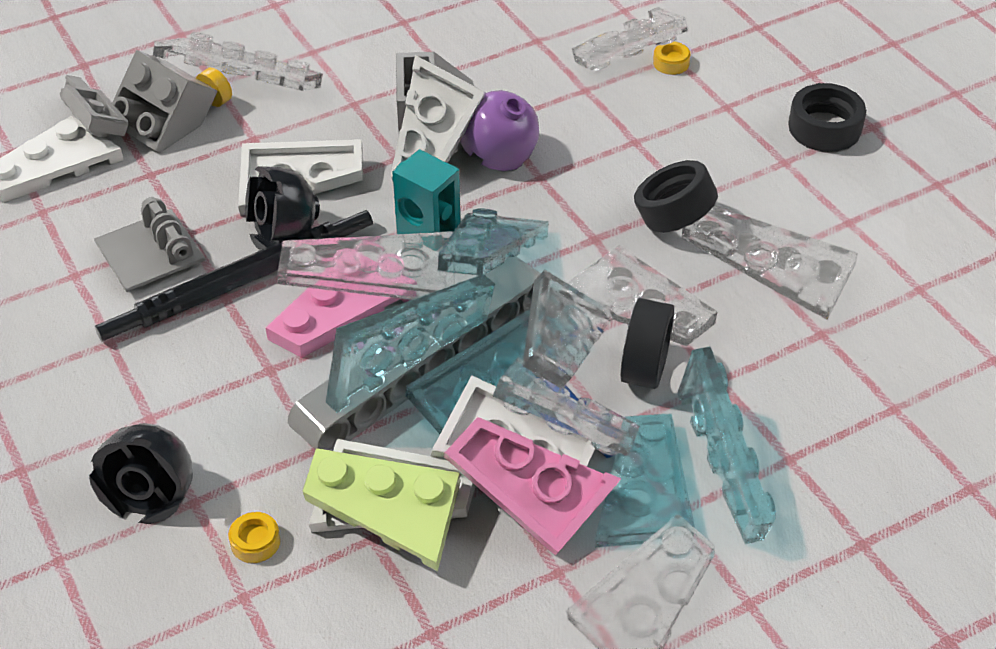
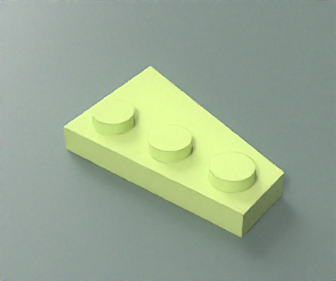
[302,448,461,571]

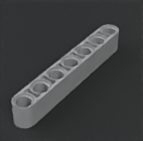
[288,256,551,451]

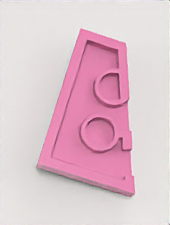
[266,251,417,358]
[443,417,621,556]

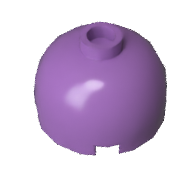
[460,90,540,171]

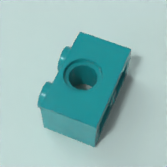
[392,149,461,255]

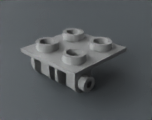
[94,197,205,292]

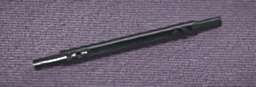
[94,210,373,342]

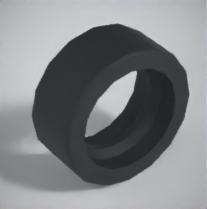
[788,83,867,152]
[634,160,718,233]
[620,298,675,389]

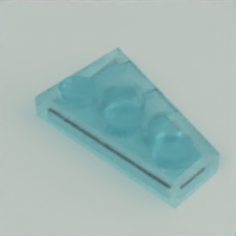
[595,413,695,547]

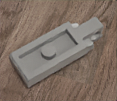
[60,75,128,137]

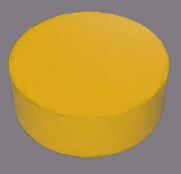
[653,41,691,75]
[196,67,232,107]
[228,512,280,563]

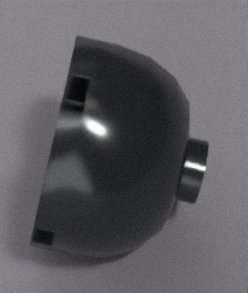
[245,166,320,250]
[89,423,193,524]

